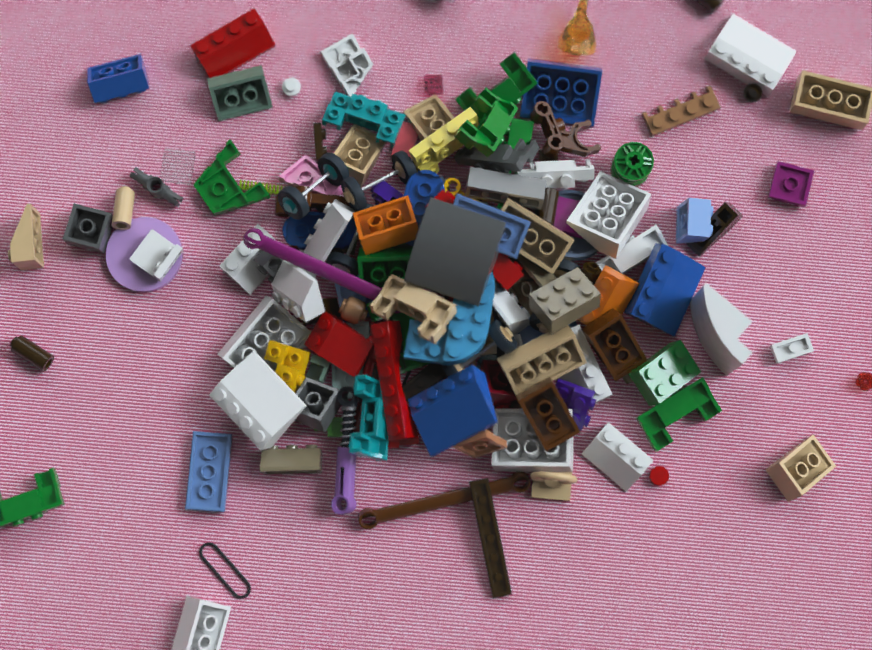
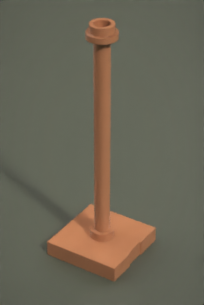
[453,359,507,458]

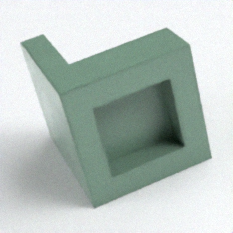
[306,354,332,384]

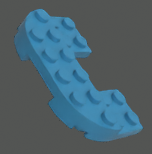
[404,273,495,365]

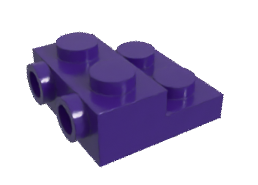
[370,181,403,205]
[556,378,596,431]

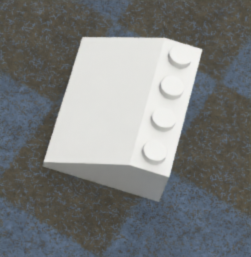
[705,14,797,97]
[566,171,651,259]
[217,296,311,372]
[209,351,306,450]
[491,409,574,472]

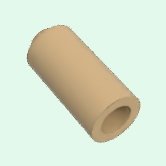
[111,186,135,230]

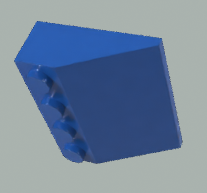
[520,58,602,127]
[624,243,706,337]
[408,365,498,457]

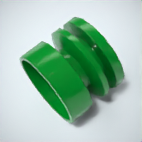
[610,142,654,187]

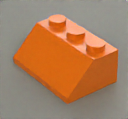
[353,195,419,255]
[578,265,640,325]

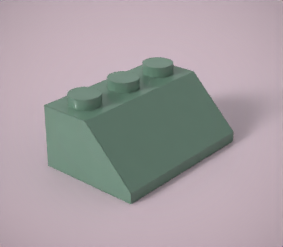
[207,65,273,121]

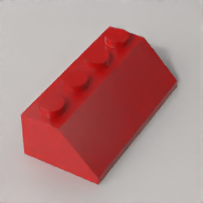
[190,8,276,78]

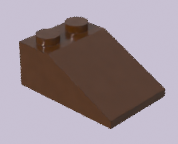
[581,308,647,381]
[515,377,581,451]

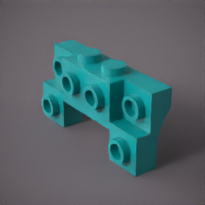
[322,92,405,148]
[349,375,389,461]

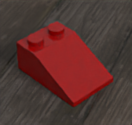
[304,312,374,377]

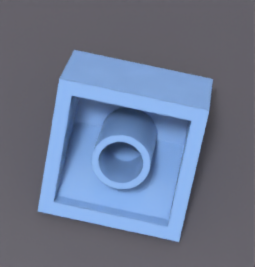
[676,198,713,244]

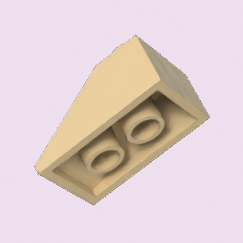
[404,94,455,141]
[334,124,386,188]
[8,204,44,271]
[765,435,836,502]

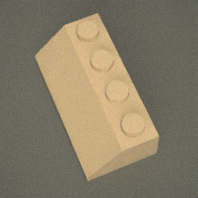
[497,325,587,396]

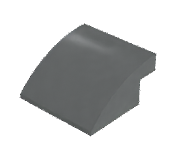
[404,198,506,307]

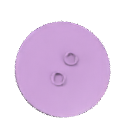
[106,217,183,292]

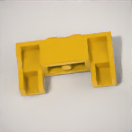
[264,340,311,394]

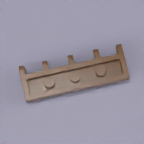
[642,85,721,137]

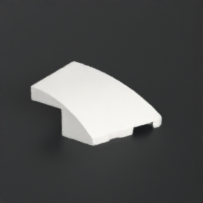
[320,33,373,96]

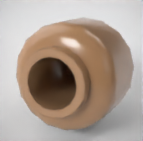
[338,296,368,325]

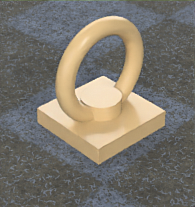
[530,472,578,501]

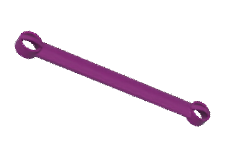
[243,228,401,314]

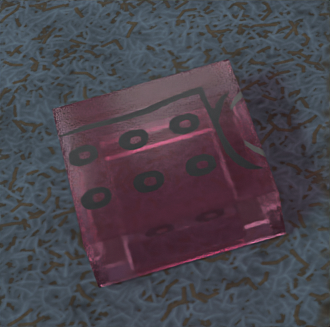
[424,75,443,95]

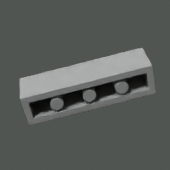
[465,167,546,210]

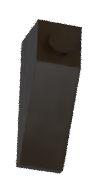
[686,202,743,257]

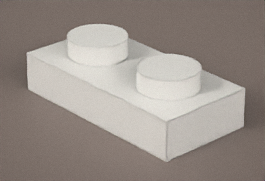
[770,333,814,364]

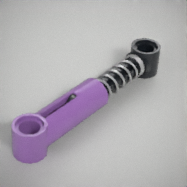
[331,386,362,515]

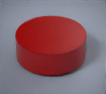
[649,466,669,486]

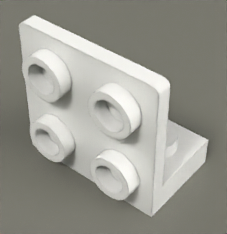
[130,229,183,282]

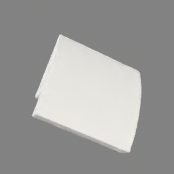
[690,283,753,376]

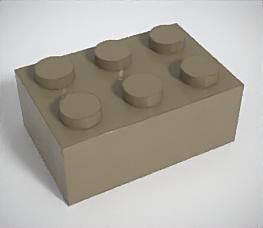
[529,267,601,334]

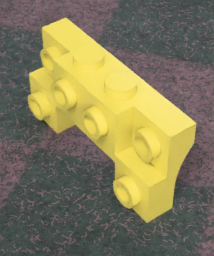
[409,107,479,174]

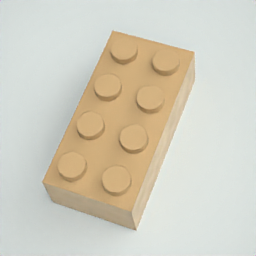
[789,70,872,130]
[500,198,574,274]

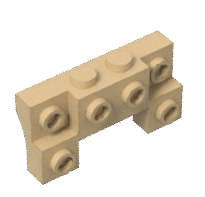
[370,274,457,344]

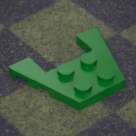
[194,139,271,216]

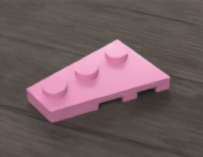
[278,154,343,195]

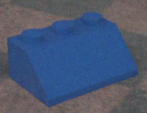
[87,54,149,103]

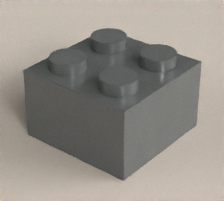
[63,203,113,254]
[294,377,341,433]

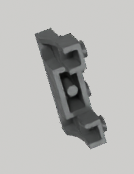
[454,139,540,174]

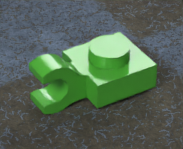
[314,417,343,437]

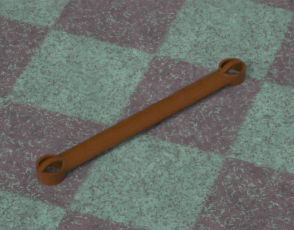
[358,472,531,529]

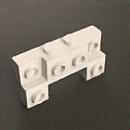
[515,159,594,189]
[596,225,668,274]

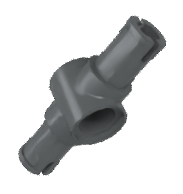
[130,167,183,207]

